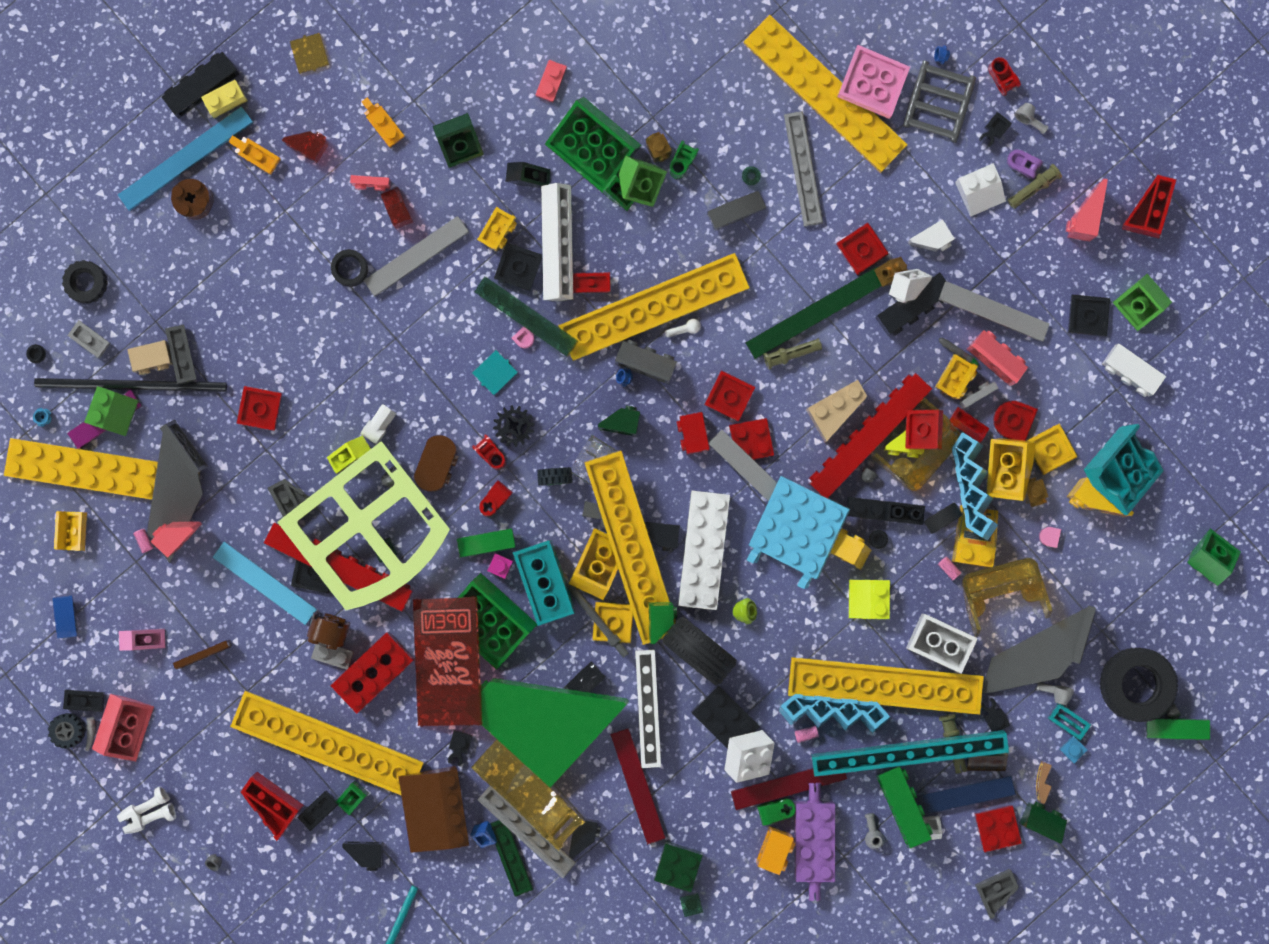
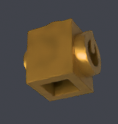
[645,132,672,163]
[874,257,908,287]
[1025,477,1049,507]

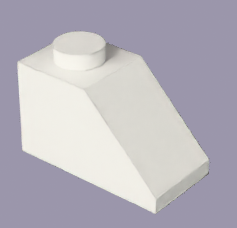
[908,220,954,252]
[889,269,932,303]

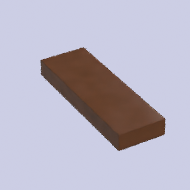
[173,640,232,670]

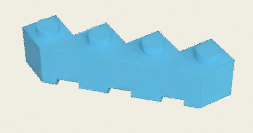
[952,432,998,541]
[779,694,890,734]

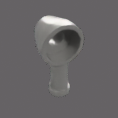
[1014,103,1049,134]
[1036,682,1074,705]
[865,813,885,850]

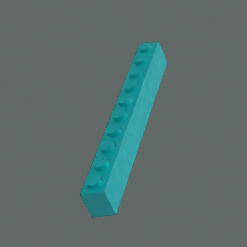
[811,730,1009,776]

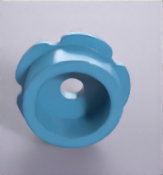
[33,408,52,427]

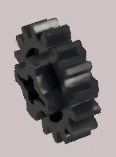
[493,405,535,447]

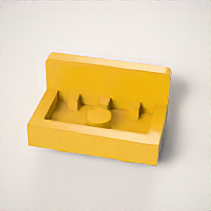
[477,207,517,252]
[935,354,978,399]
[54,511,87,551]

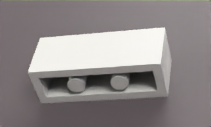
[1102,344,1166,397]

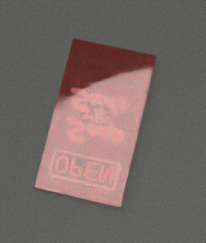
[413,596,482,727]

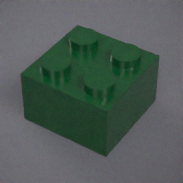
[654,841,703,892]

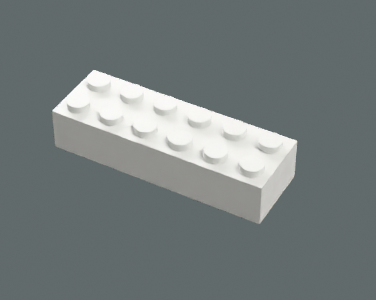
[678,491,730,610]

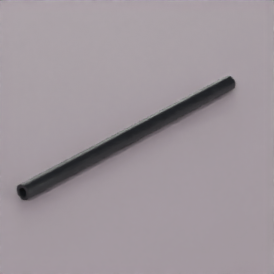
[34,378,227,392]

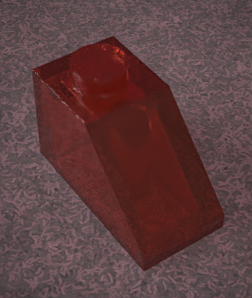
[282,131,329,164]
[381,187,413,229]

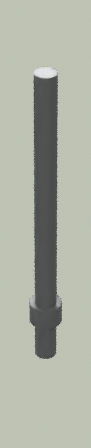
[562,571,629,658]

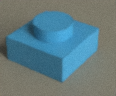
[1059,736,1087,763]

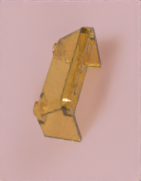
[871,398,961,491]
[962,558,1052,637]

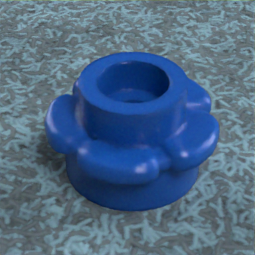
[934,45,950,64]
[616,368,633,387]

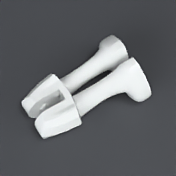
[117,786,176,834]

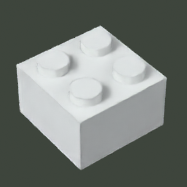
[724,730,774,783]

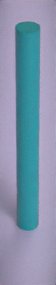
[386,885,419,944]

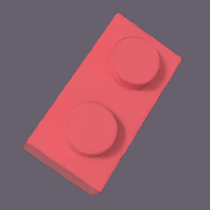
[535,60,567,103]
[350,175,391,191]

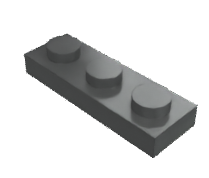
[165,324,197,385]

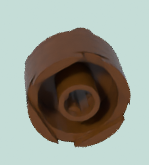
[171,179,214,220]
[307,612,350,650]

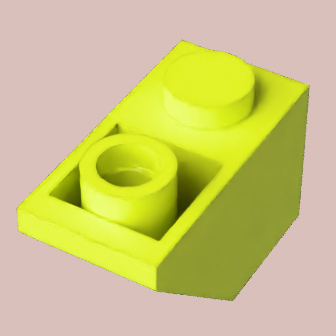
[884,430,925,458]

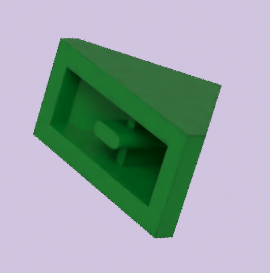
[603,174,634,211]
[337,780,369,815]

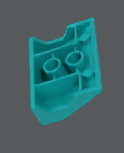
[1084,424,1164,515]

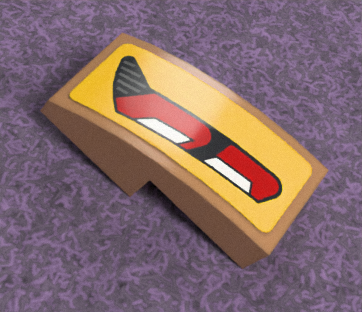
[1036,761,1052,804]

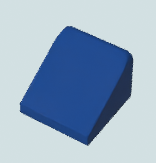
[470,821,497,848]

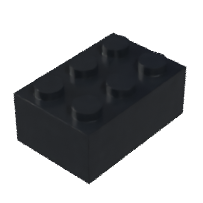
[691,685,760,749]

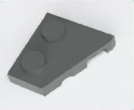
[267,479,309,517]
[975,868,1019,919]

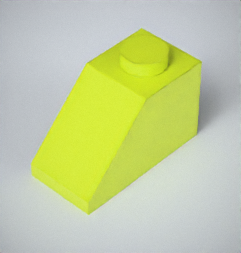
[327,435,370,474]

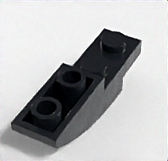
[847,497,925,525]

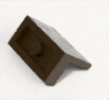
[967,753,1008,771]

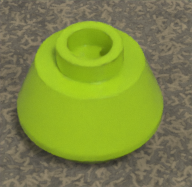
[733,598,757,624]

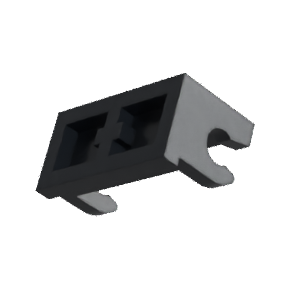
[563,661,606,692]

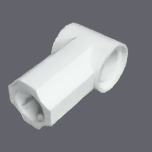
[361,404,396,445]

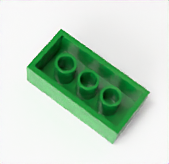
[876,766,933,849]

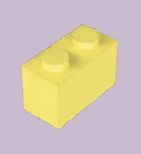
[201,80,248,118]

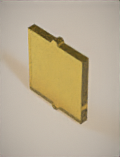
[290,33,329,74]

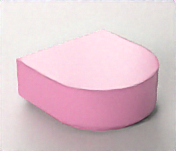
[512,325,535,349]
[1039,527,1061,548]

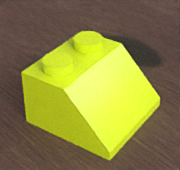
[849,580,890,619]

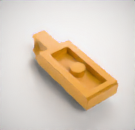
[362,97,405,148]
[229,135,281,175]

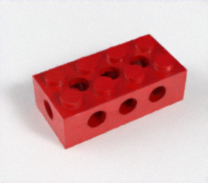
[330,632,415,714]

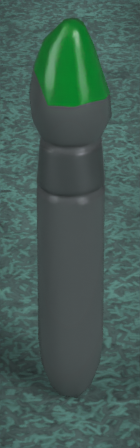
[939,338,979,366]

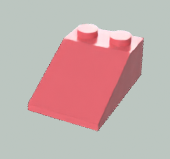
[1066,179,1108,242]

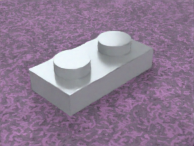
[67,320,111,359]
[959,381,998,409]
[311,643,354,670]

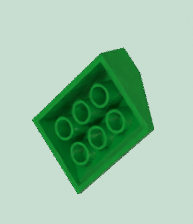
[545,97,642,193]
[449,573,537,670]

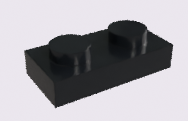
[63,689,105,712]

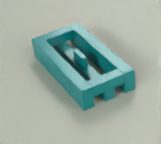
[1047,703,1091,741]

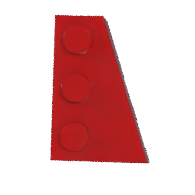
[1122,175,1177,239]
[241,772,304,841]

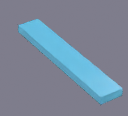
[213,542,317,625]

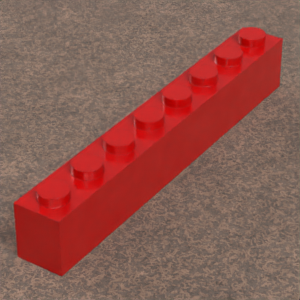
[808,373,932,498]
[264,523,413,612]

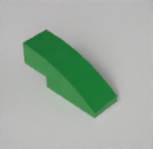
[457,528,516,558]
[1146,718,1210,740]

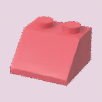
[150,521,202,558]

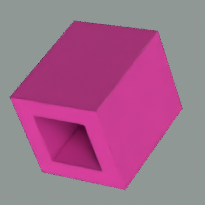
[487,553,514,579]

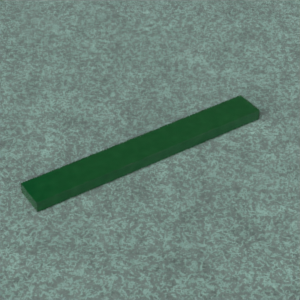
[745,267,882,359]

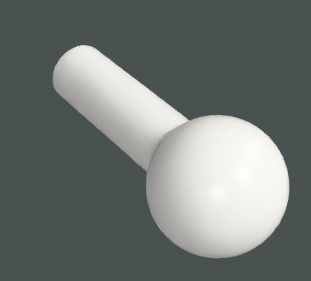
[665,319,701,338]

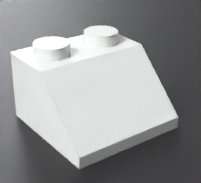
[955,163,1006,217]

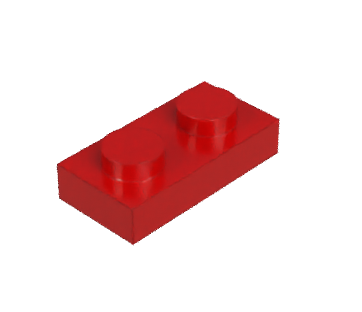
[573,272,610,293]
[949,407,989,443]

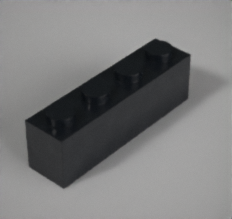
[161,52,239,119]
[875,272,947,336]

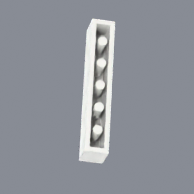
[541,183,573,302]
[635,649,661,768]

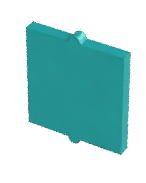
[472,350,518,395]

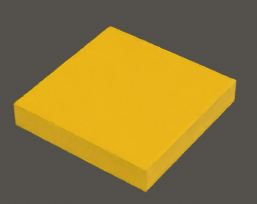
[1027,423,1077,475]
[592,602,633,643]

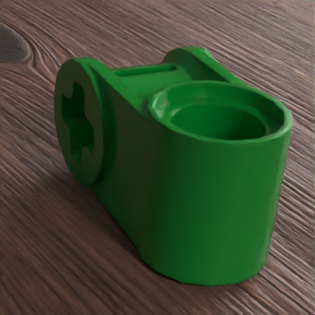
[669,140,699,179]
[757,798,795,826]

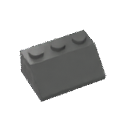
[615,340,677,385]

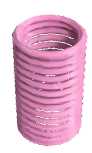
[133,528,154,553]
[938,557,962,580]
[795,726,819,743]

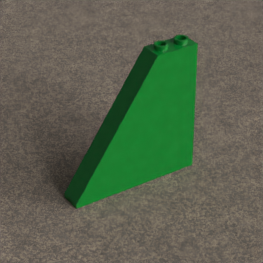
[465,678,629,788]

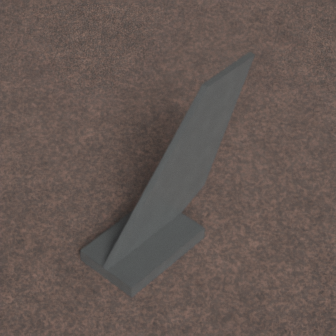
[147,420,208,563]
[982,605,1096,694]

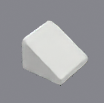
[922,816,942,840]

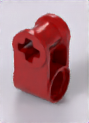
[988,57,1021,96]
[472,434,507,470]
[479,480,513,517]

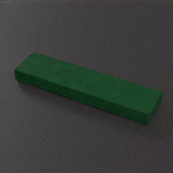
[490,820,533,897]

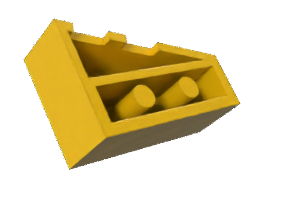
[830,528,872,570]

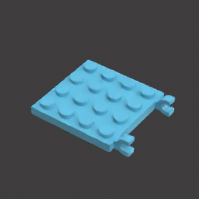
[747,476,850,589]

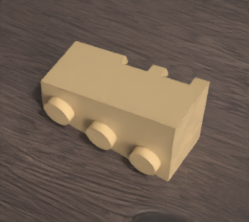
[806,380,867,442]

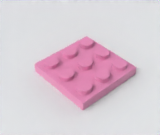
[837,45,910,119]

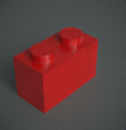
[676,412,710,455]

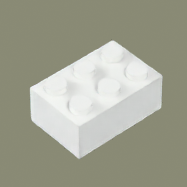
[906,614,978,674]

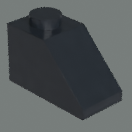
[505,162,551,188]
[644,522,680,552]
[569,817,601,858]
[342,841,383,871]

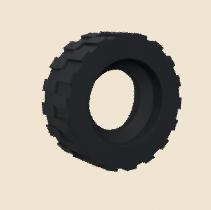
[62,260,108,304]

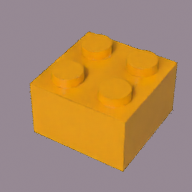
[756,826,795,875]

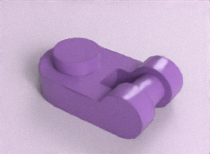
[1007,150,1043,180]

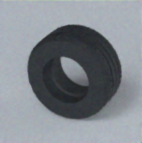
[663,617,736,685]
[1100,648,1178,722]

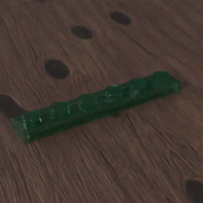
[474,276,578,357]

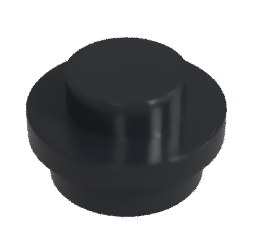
[26,344,46,364]
[869,530,888,549]

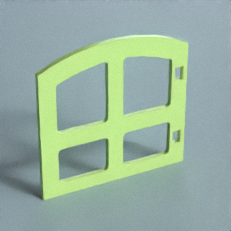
[278,441,450,610]

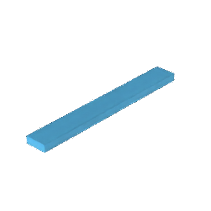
[118,106,253,211]

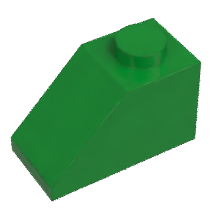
[648,602,677,644]

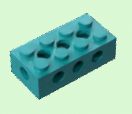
[513,540,576,626]

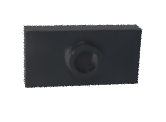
[297,790,339,831]

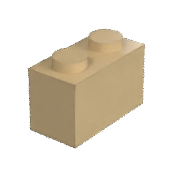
[127,340,173,375]

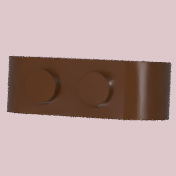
[414,435,459,492]

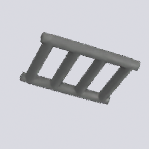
[903,60,976,143]

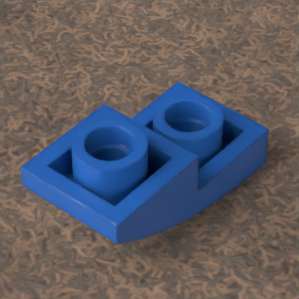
[53,595,77,639]

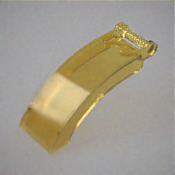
[471,739,585,850]

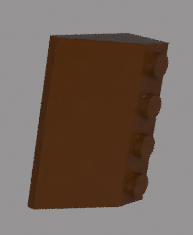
[398,766,469,853]

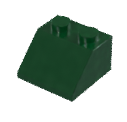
[432,113,484,168]
[598,405,640,437]
[1019,801,1067,844]

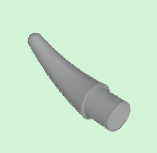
[85,717,96,751]

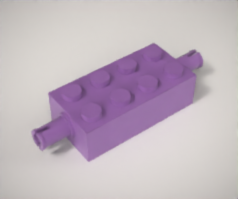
[794,783,835,901]

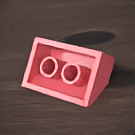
[966,330,1028,386]
[92,694,154,762]

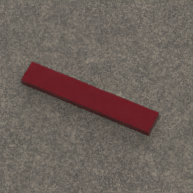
[610,728,665,845]
[730,768,847,810]

